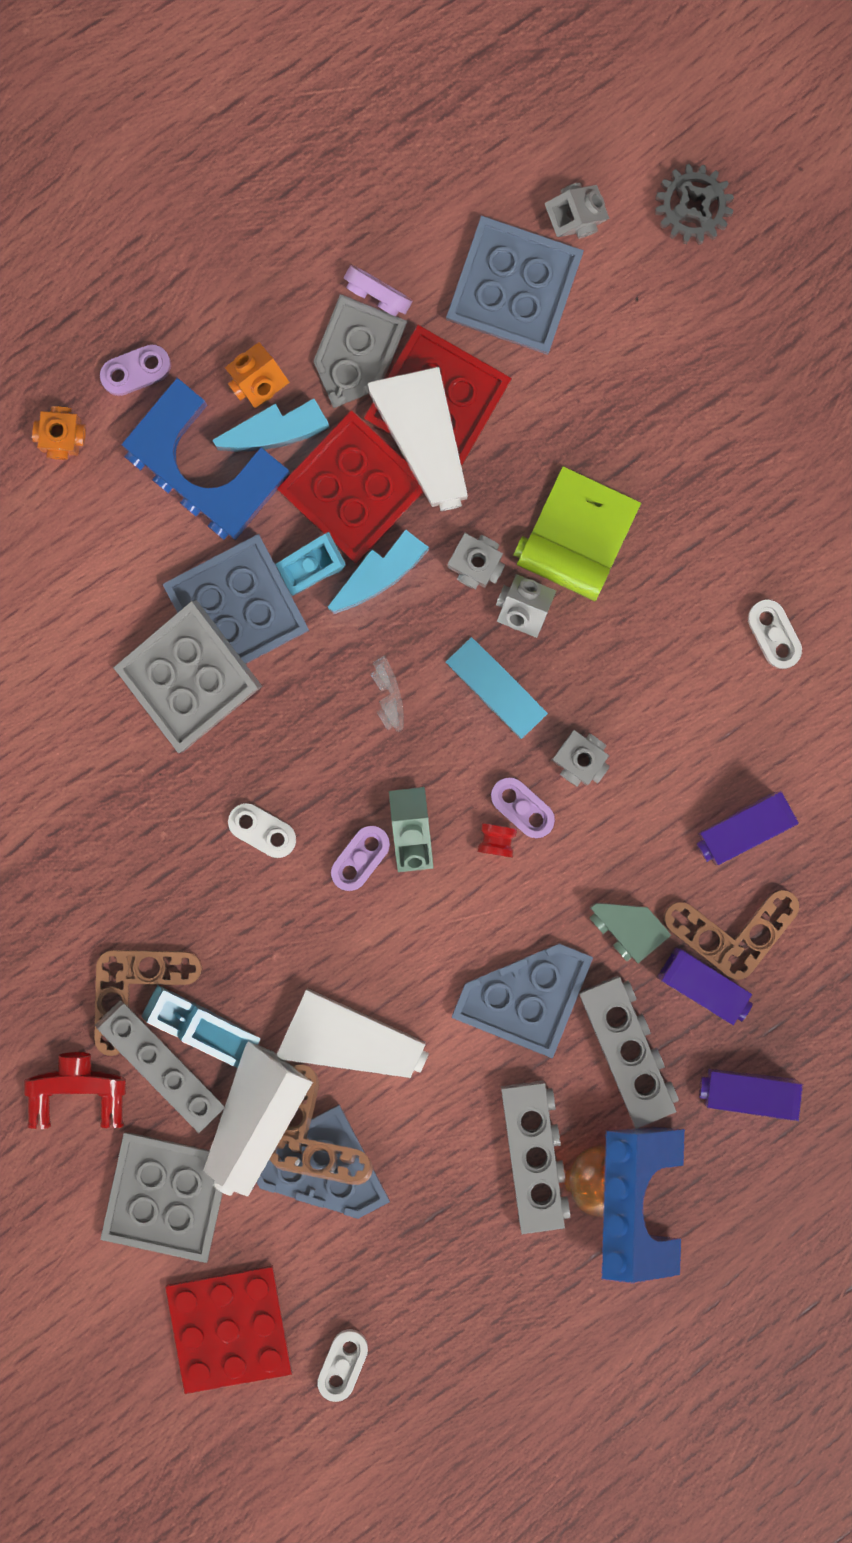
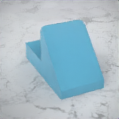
[275,532,346,596]

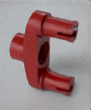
[24,1052,126,1129]

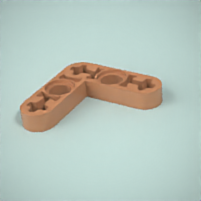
[664,890,799,980]
[94,950,203,1056]
[269,1065,373,1185]

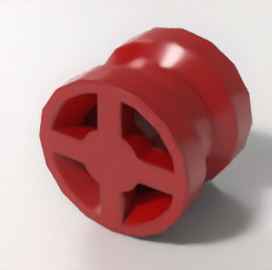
[477,823,517,858]

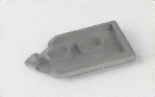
[313,294,407,408]

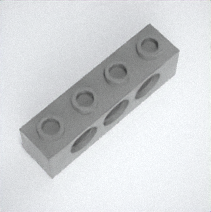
[579,976,679,1129]
[95,1000,225,1133]
[501,1080,570,1234]

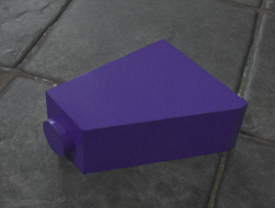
[696,791,799,865]
[656,947,753,1025]
[699,1069,803,1121]

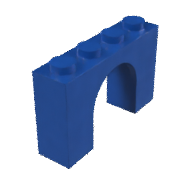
[121,378,290,540]
[602,1126,685,1283]

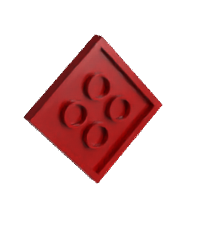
[364,325,512,467]
[277,410,424,564]
[165,1265,292,1394]

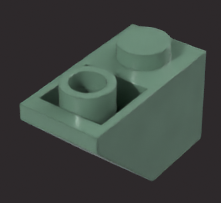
[389,787,434,872]
[589,902,671,963]

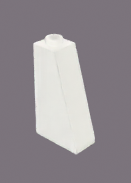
[368,367,468,511]
[276,988,429,1078]
[203,1041,313,1196]

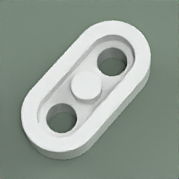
[748,600,802,669]
[228,804,296,858]
[318,1329,368,1402]

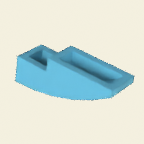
[213,399,330,452]
[328,530,429,614]
[446,637,548,739]
[141,985,261,1068]

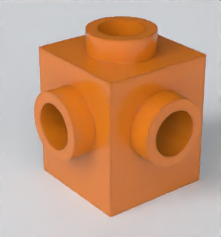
[224,342,290,408]
[32,406,86,460]

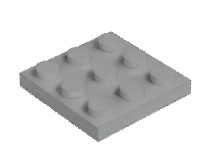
[114,600,262,753]
[100,1132,223,1263]

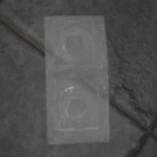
[370,655,404,733]

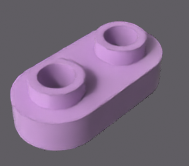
[343,265,413,317]
[100,345,171,396]
[491,778,555,838]
[331,826,390,891]

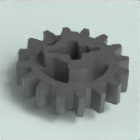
[655,164,734,245]

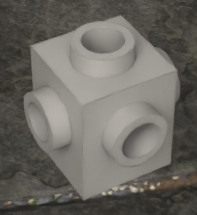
[544,183,610,239]
[447,533,505,590]
[496,574,556,638]
[552,730,610,787]

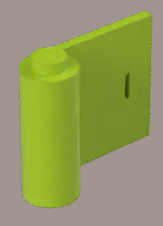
[513,466,641,602]

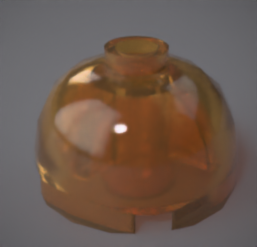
[565,1145,606,1218]

